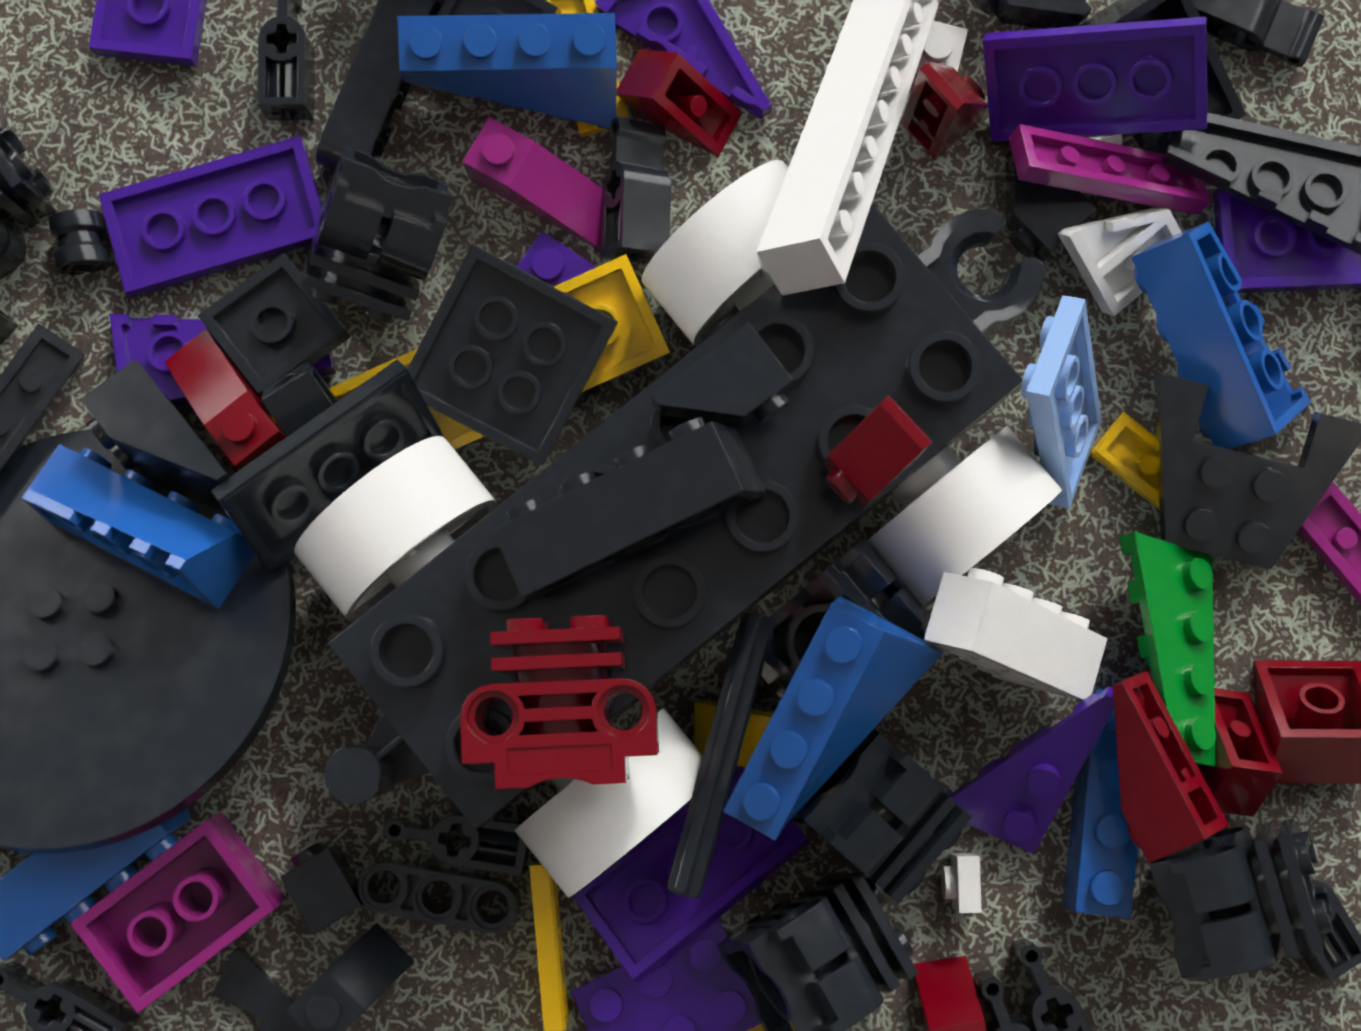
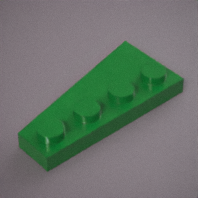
[1119,531,1216,769]

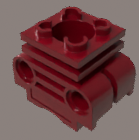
[460,615,659,789]

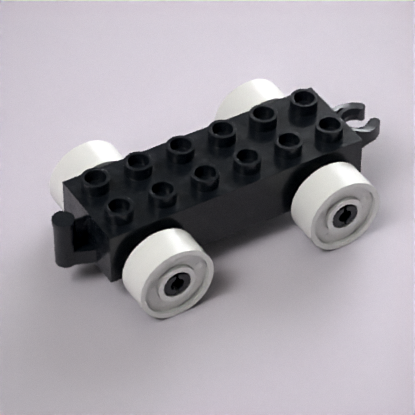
[294,160,1062,898]

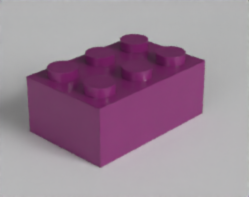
[70,812,287,1014]

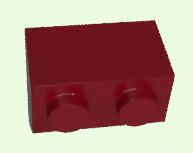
[1253,660,1361,784]

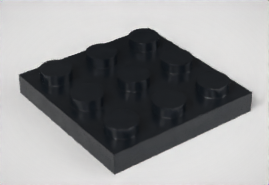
[407,244,618,466]

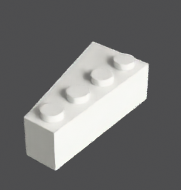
[924,568,1108,700]

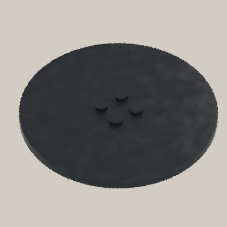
[0,429,296,853]

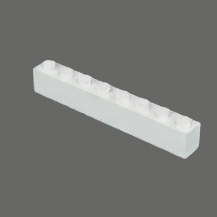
[756,0,939,296]

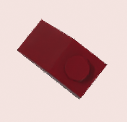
[617,49,742,157]
[823,395,932,508]
[1199,688,1283,817]
[913,955,986,1031]

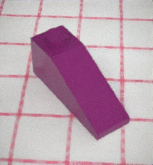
[462,117,603,250]

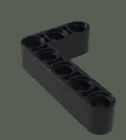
[316,0,445,171]

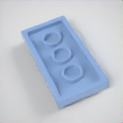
[1021,295,1102,509]

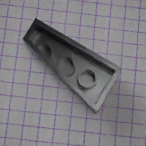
[492,417,766,597]

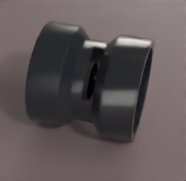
[48,209,110,276]

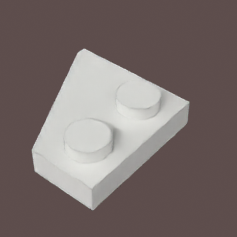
[1058,207,1182,316]

